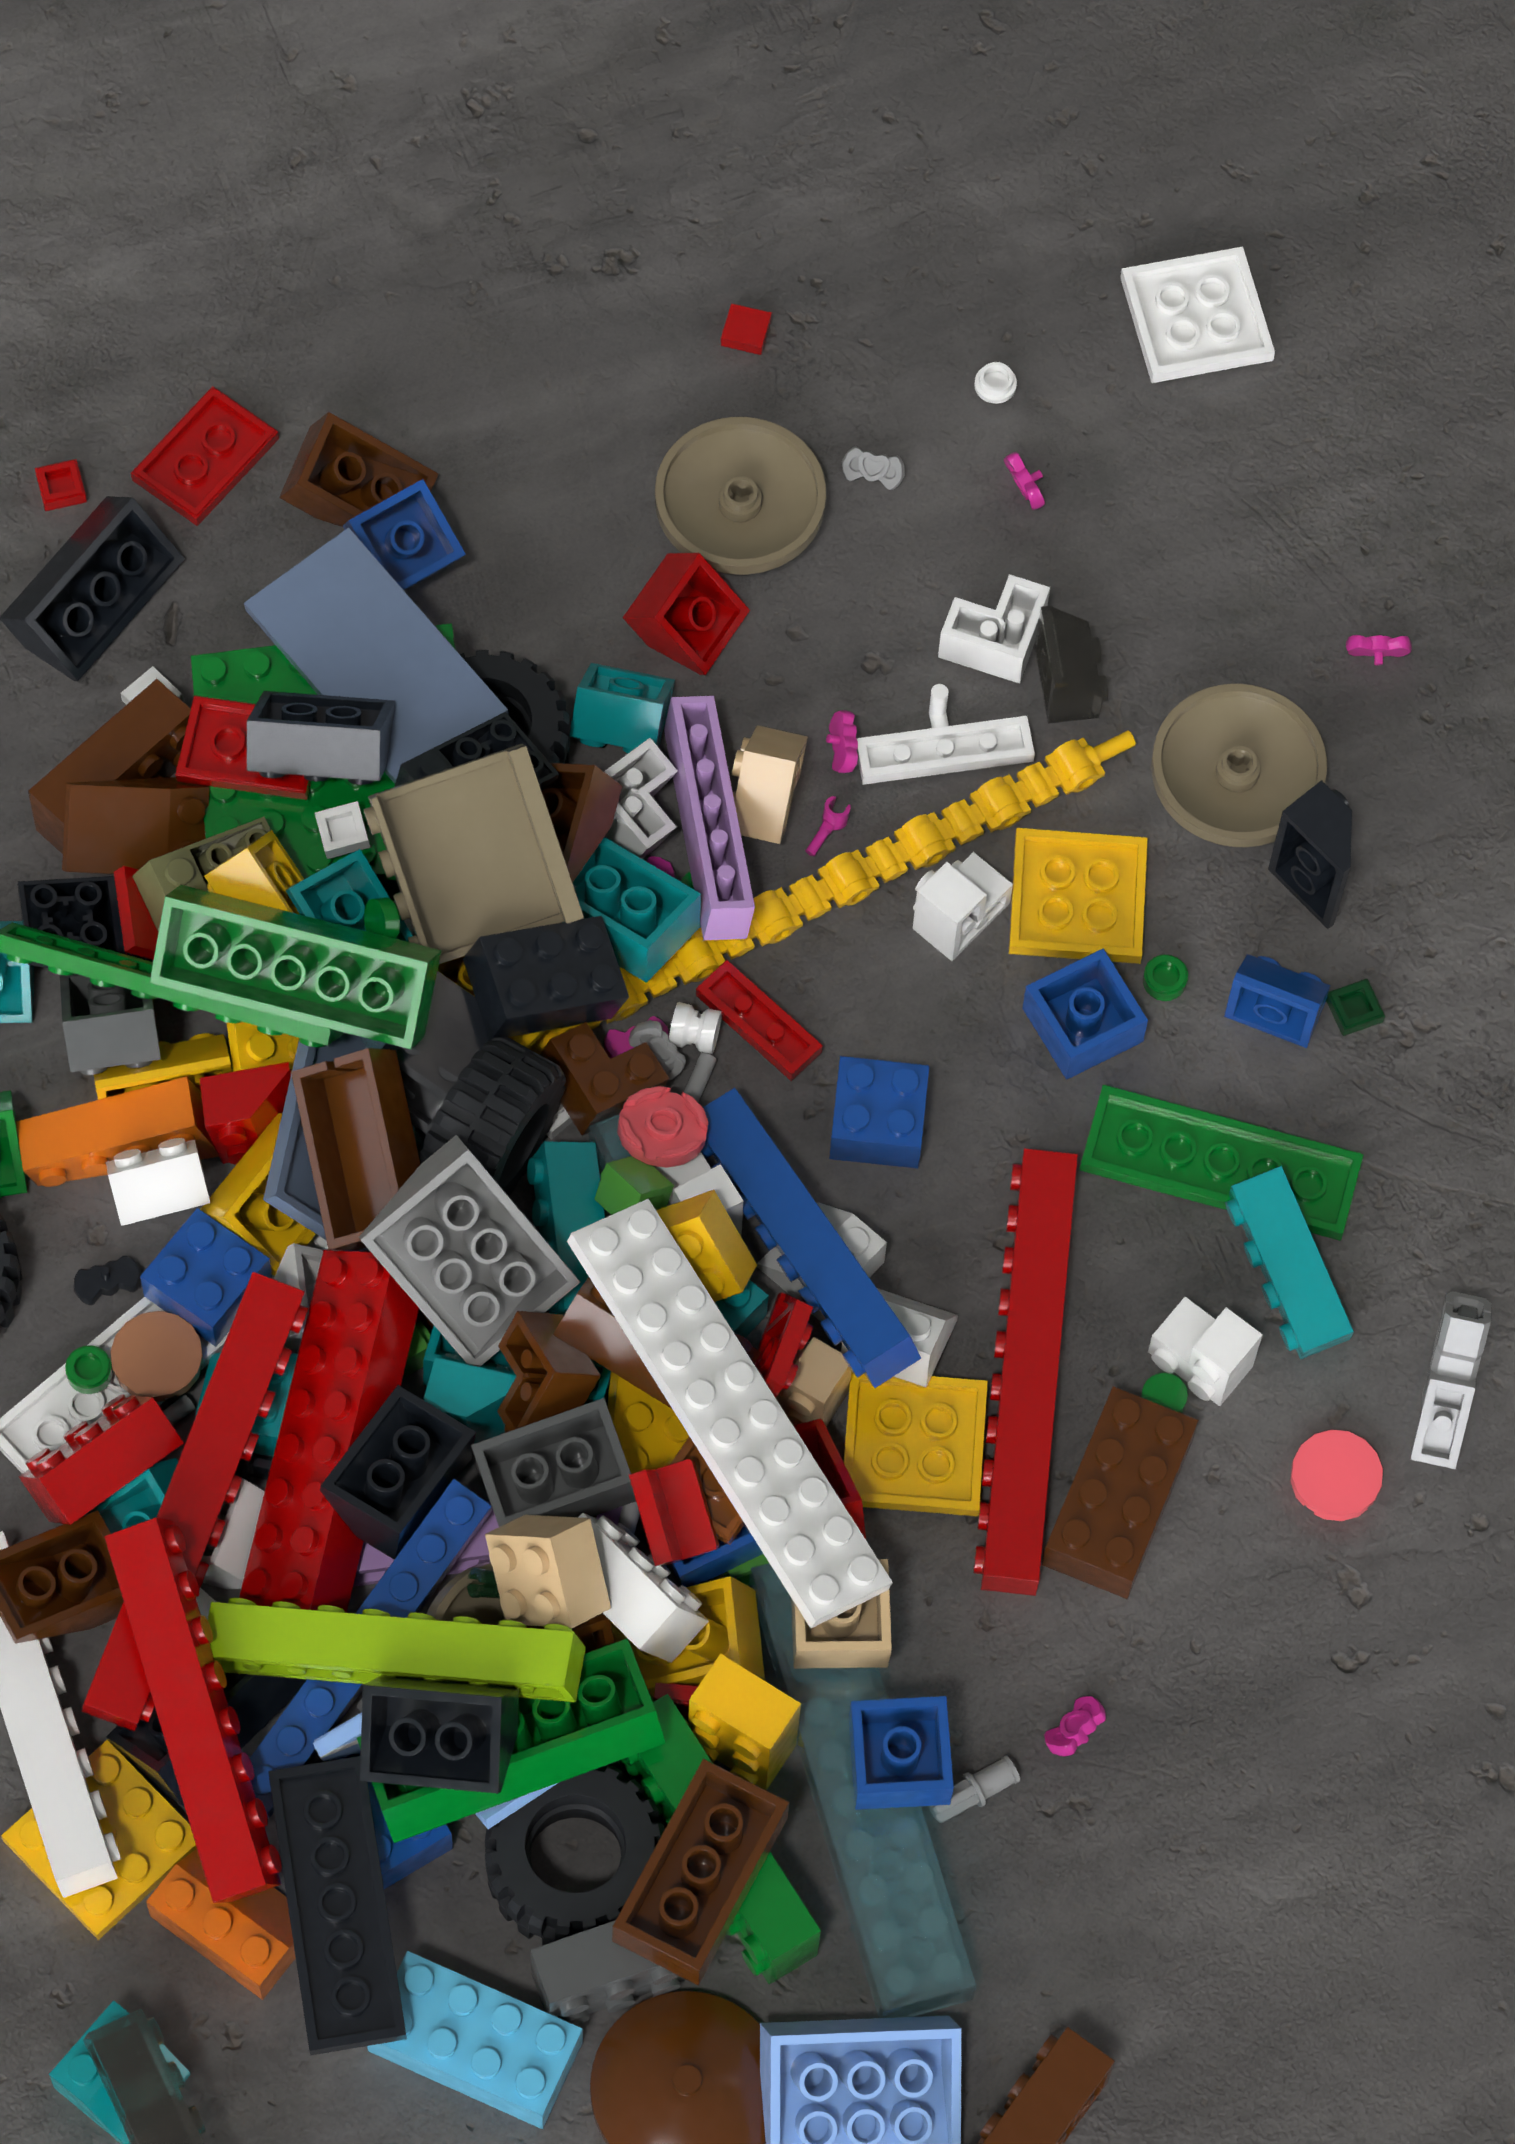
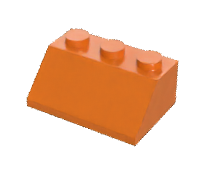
[146,1849,296,2000]

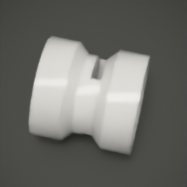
[669,1002,722,1054]

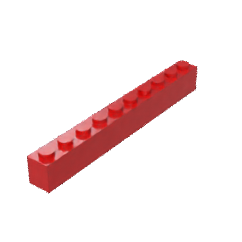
[973,1148,1078,1596]
[82,1272,309,1731]

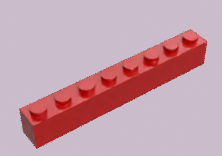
[104,1517,282,1903]

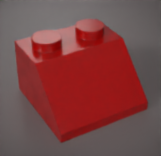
[623,553,750,675]
[199,1062,292,1165]

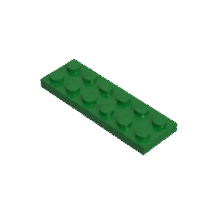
[1079,1085,1364,1241]

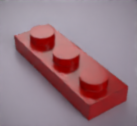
[696,960,823,1081]

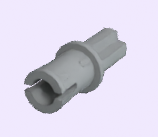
[929,1756,1020,1823]

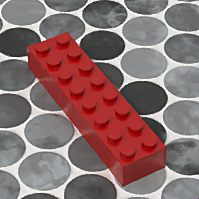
[239,1250,419,1613]

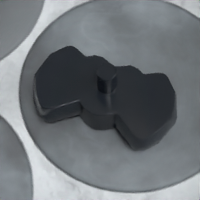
[74,1256,141,1305]

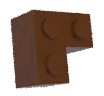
[540,1022,670,1135]
[497,1311,601,1432]

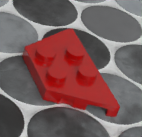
[754,1292,813,1398]

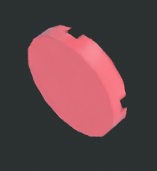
[617,1086,708,1168]
[1290,1430,1383,1521]

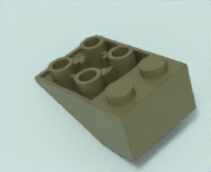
[132,817,270,933]

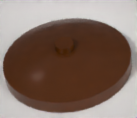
[590,1991,766,2144]

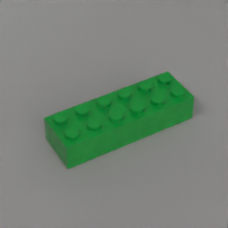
[150,885,441,1049]
[356,1638,666,1843]
[618,1694,821,1985]

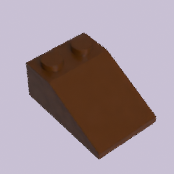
[279,412,438,527]
[541,763,622,883]
[62,777,210,874]
[0,1510,124,1644]

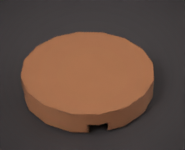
[110,1311,204,1402]

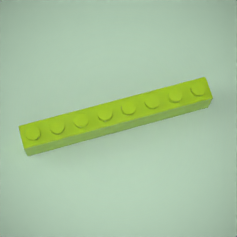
[207,1598,586,1702]

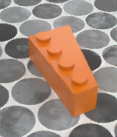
[16,1076,219,1187]

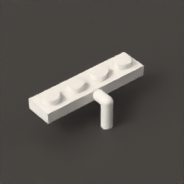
[856,684,1035,785]

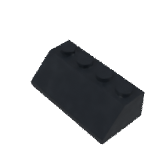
[0,496,185,681]
[106,1672,307,1807]

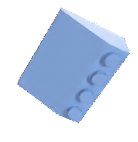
[760,2016,962,2144]

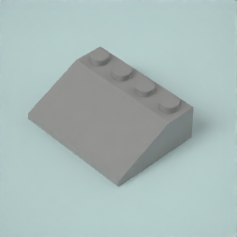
[359,1135,580,1367]

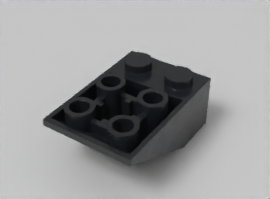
[394,712,559,791]
[17,876,153,968]
[382,971,490,1134]

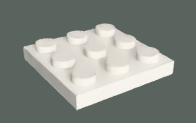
[1120,246,1275,383]

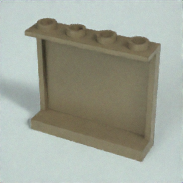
[364,744,584,964]

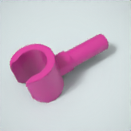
[805,796,851,857]

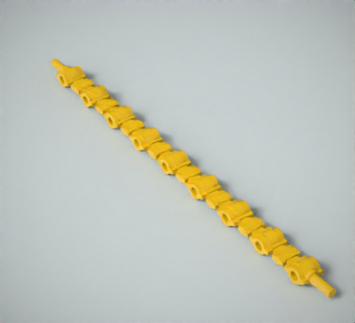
[529,730,1136,1055]

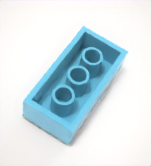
[367,1951,583,2129]

